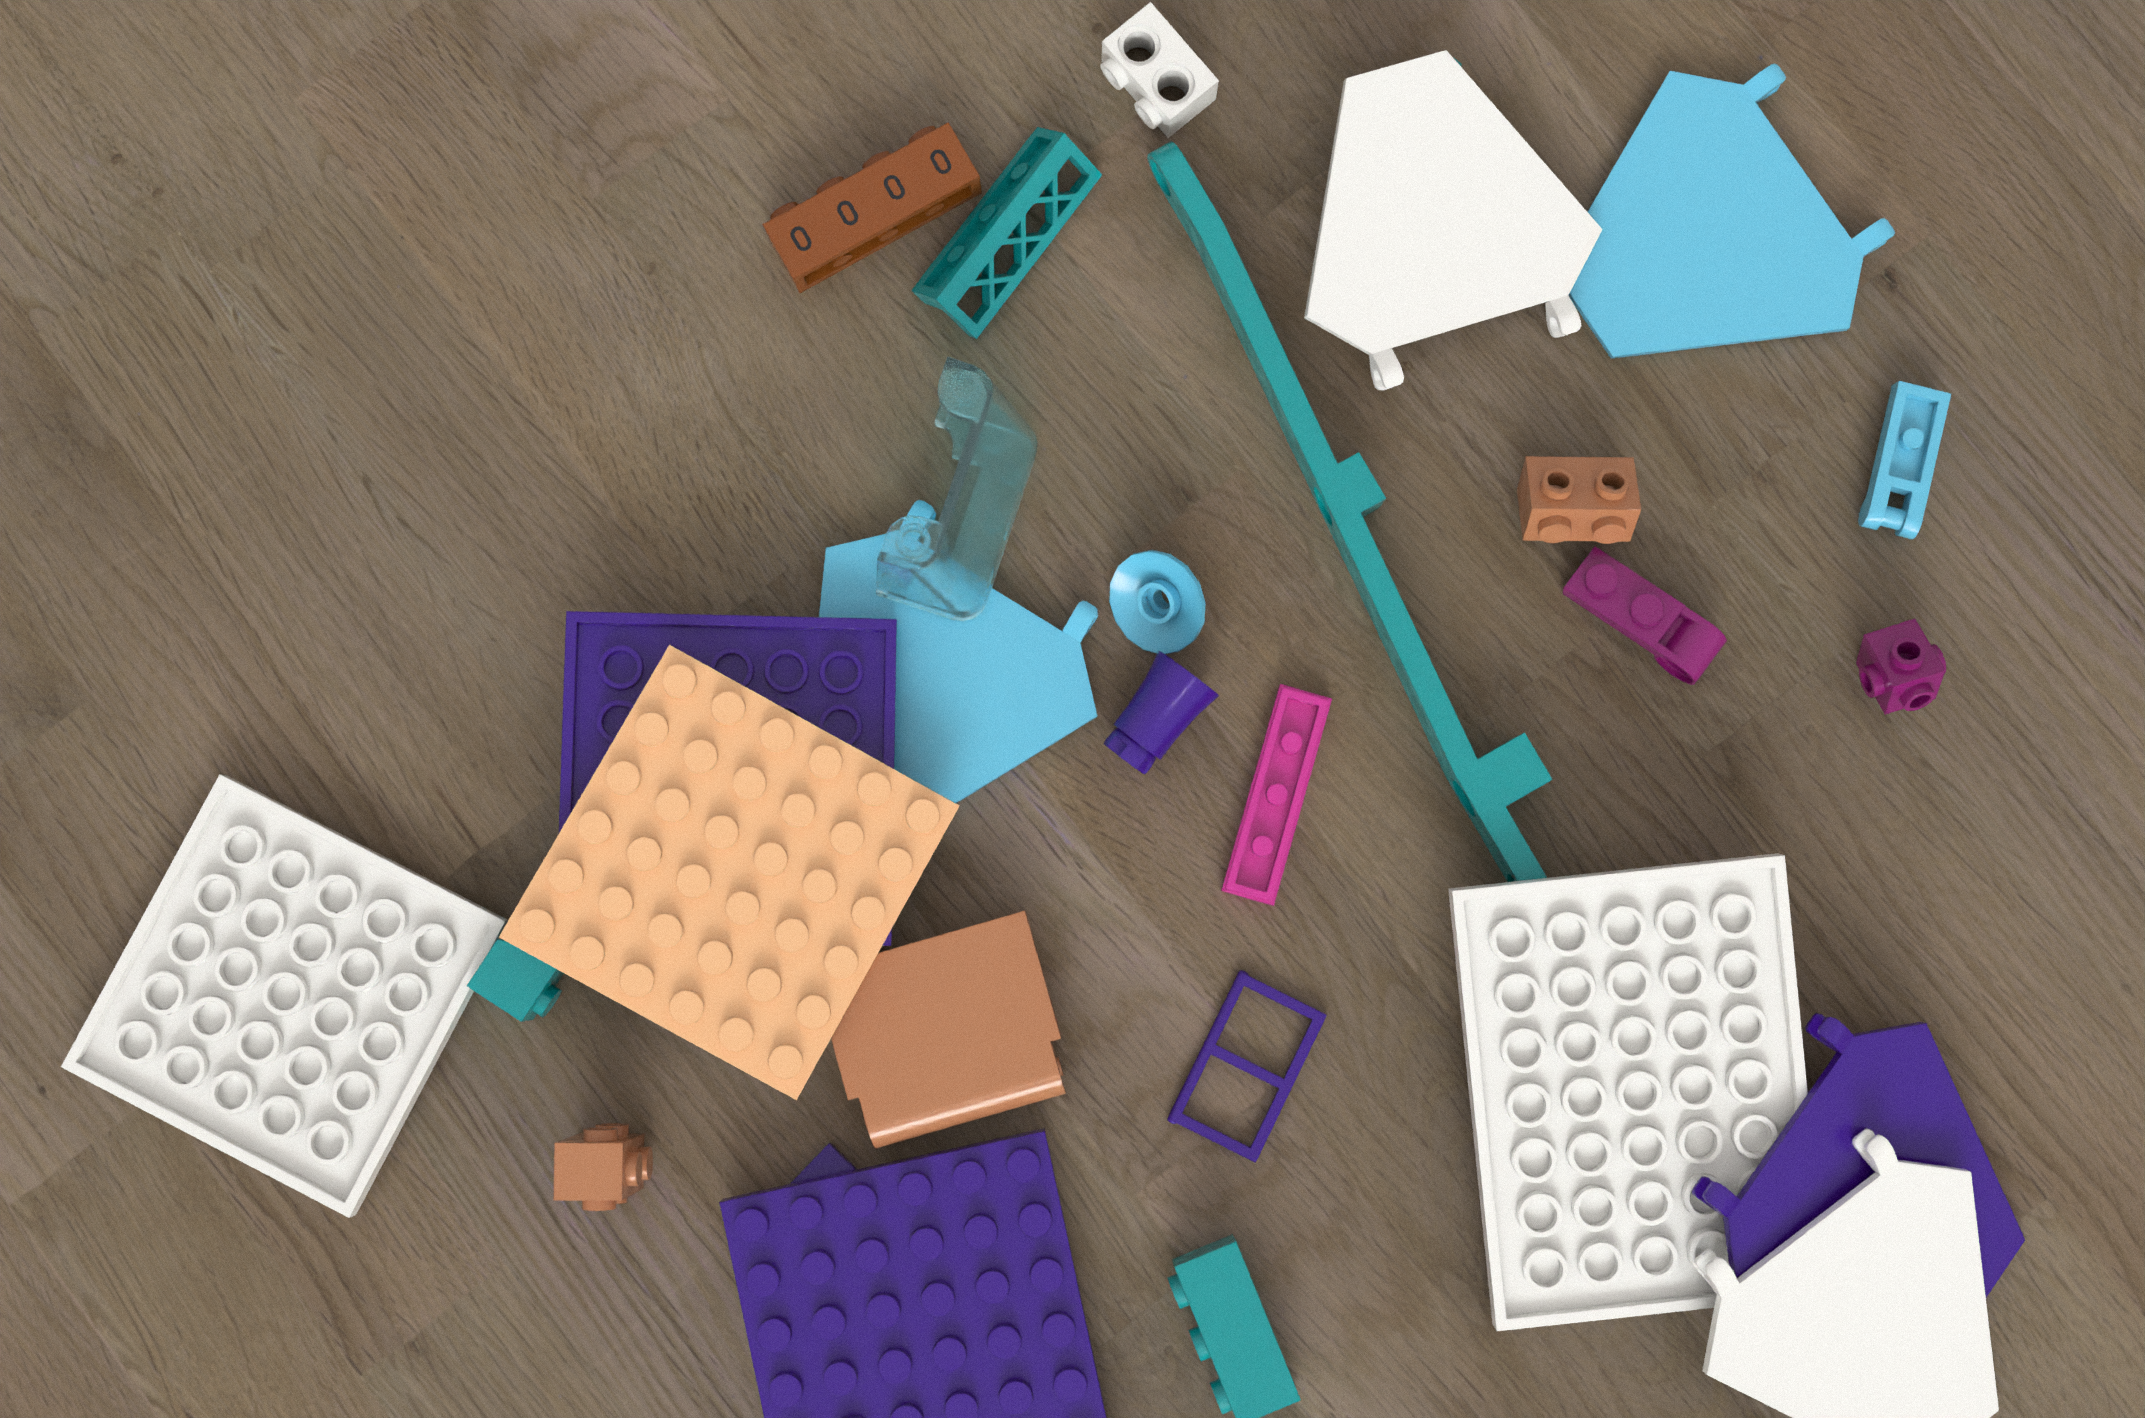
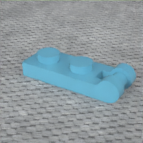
[1858,381,1951,539]

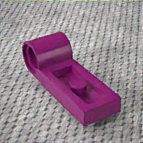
[1563,546,1727,685]

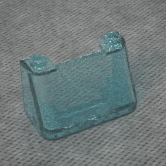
[876,356,1038,621]

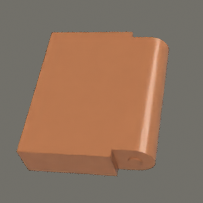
[831,911,1066,1149]

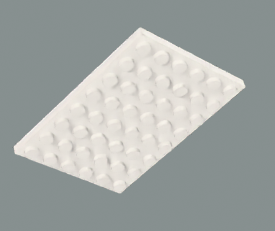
[1448,853,1808,1331]

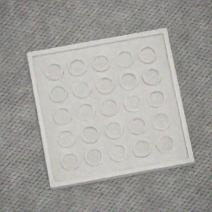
[61,774,508,1218]

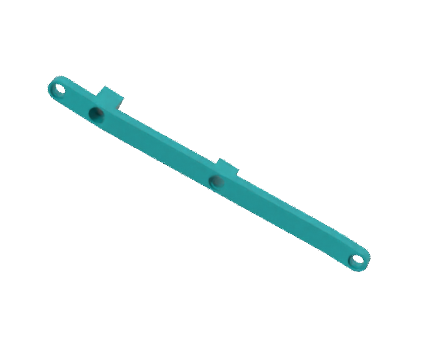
[1147,141,1553,882]

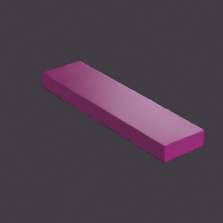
[1221,684,1332,906]

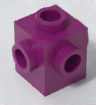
[1856,618,1946,715]

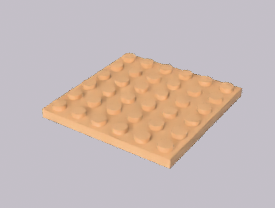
[499,645,960,1100]

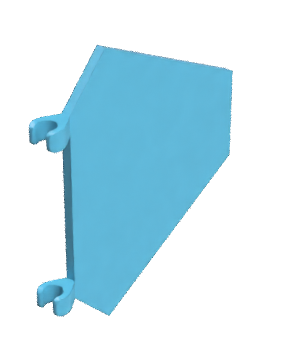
[1569,64,1895,359]
[819,500,1098,804]

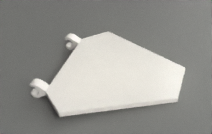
[1304,50,1603,391]
[1694,1128,1999,1418]

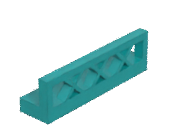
[911,127,1102,339]

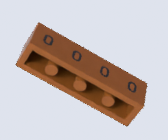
[762,122,982,293]

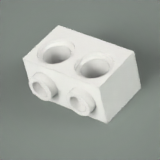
[1100,2,1219,138]

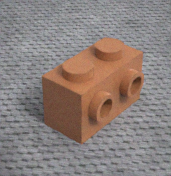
[1517,456,1641,544]
[553,1123,653,1211]

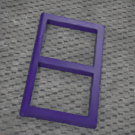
[1167,970,1327,1163]

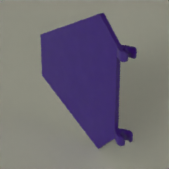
[1692,1013,2025,1297]

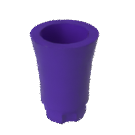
[1103,651,1219,775]

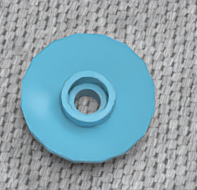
[1109,550,1206,654]

